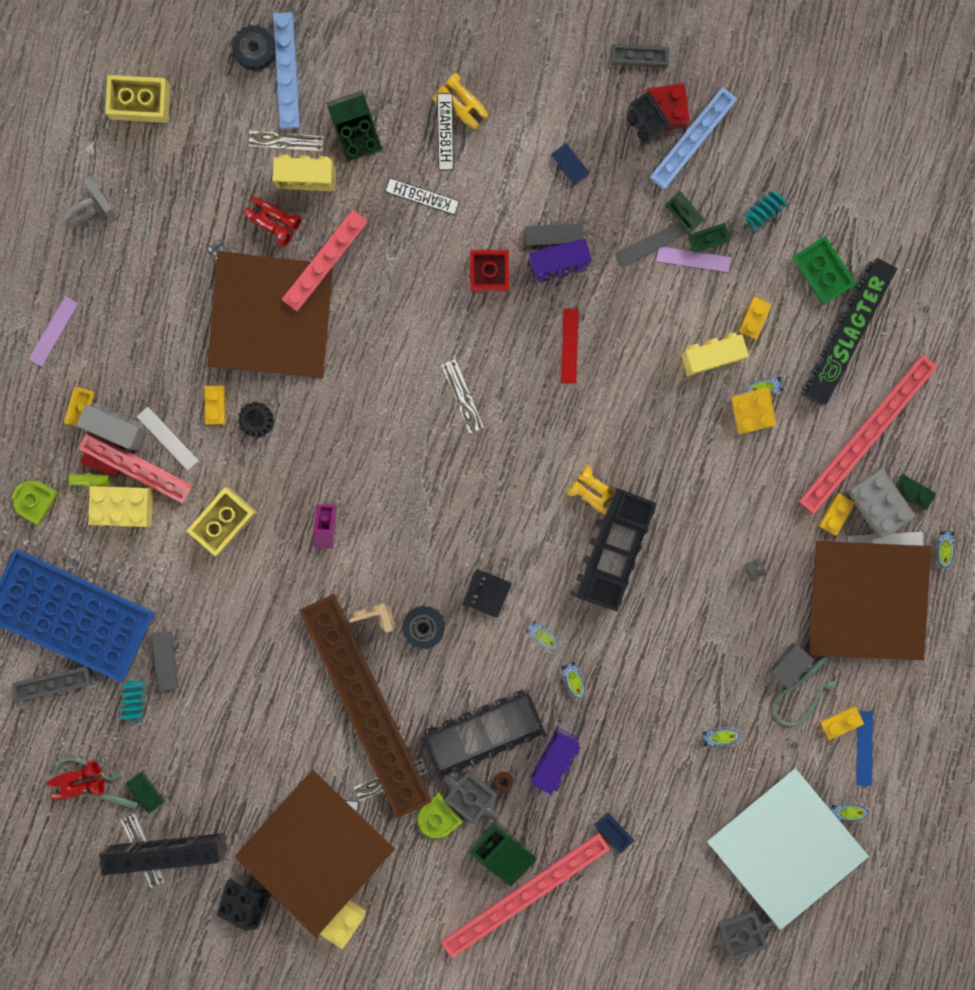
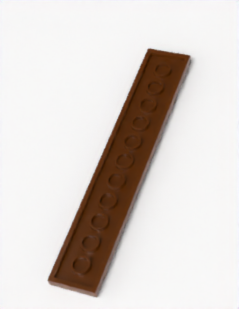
[299,593,432,818]

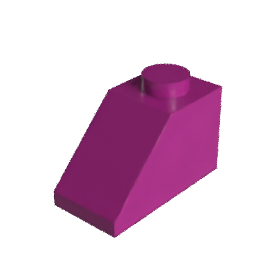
[313,504,337,549]

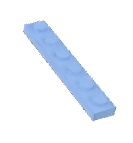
[273,12,300,130]
[650,87,737,190]

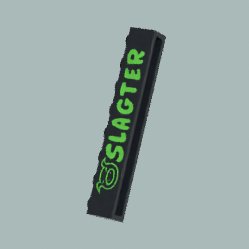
[802,258,898,406]

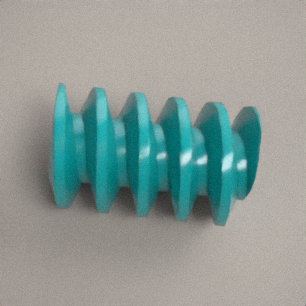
[744,190,787,233]
[118,680,146,721]

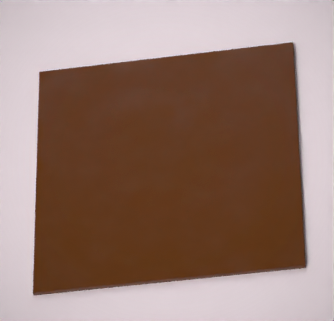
[207,251,333,378]
[809,541,931,661]
[234,770,395,938]

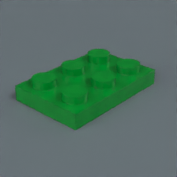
[792,236,856,306]

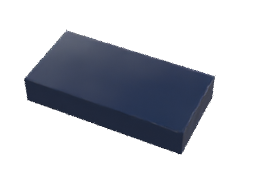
[551,143,590,186]
[594,812,635,854]

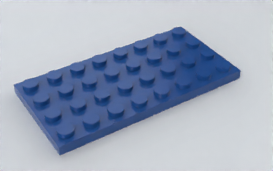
[0,548,156,683]

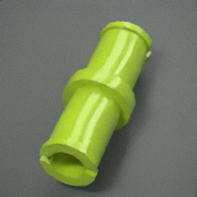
[69,473,110,488]

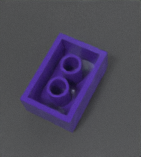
[528,238,592,283]
[530,726,581,795]

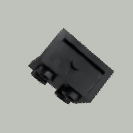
[626,91,671,145]
[462,568,512,618]
[217,879,270,931]

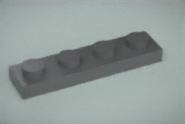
[12,666,92,702]

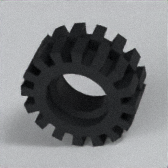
[237,402,274,437]

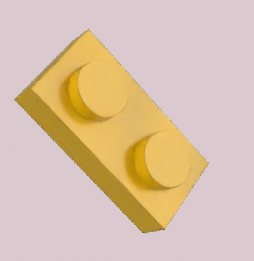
[738,297,772,340]
[64,386,95,427]
[205,386,226,425]
[818,493,855,536]
[820,706,864,740]

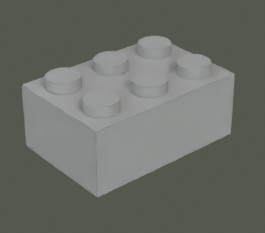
[76,403,148,451]
[846,468,916,538]

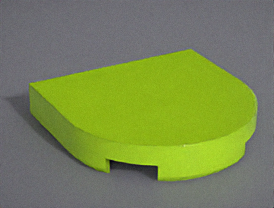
[12,480,59,526]
[418,792,464,838]

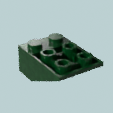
[326,90,383,162]
[469,820,537,887]

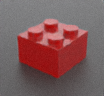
[644,83,690,131]
[470,250,509,292]

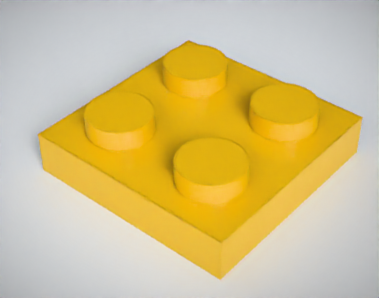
[731,387,776,434]

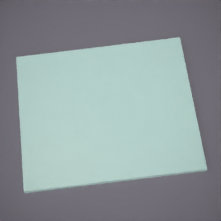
[707,768,869,930]

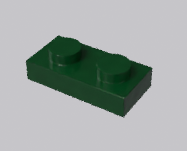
[665,191,705,233]
[688,223,731,254]
[895,474,937,510]
[126,771,165,814]

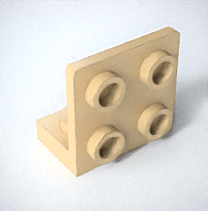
[349,603,396,633]

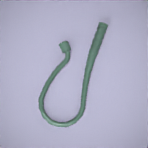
[772,656,836,726]
[52,757,139,810]

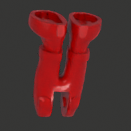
[243,196,302,247]
[47,760,105,800]

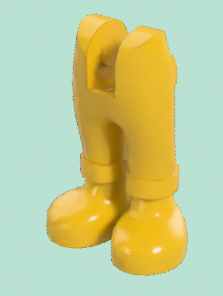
[432,73,489,130]
[566,465,614,515]

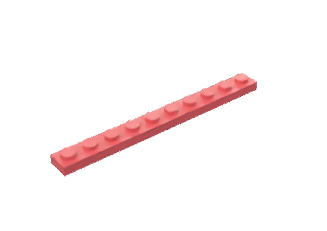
[798,355,937,514]
[441,832,610,958]

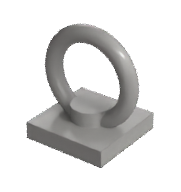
[61,177,118,229]

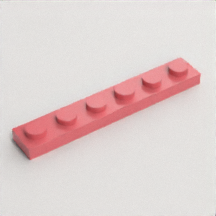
[282,210,368,312]
[78,431,192,503]

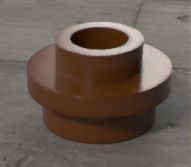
[494,771,513,791]

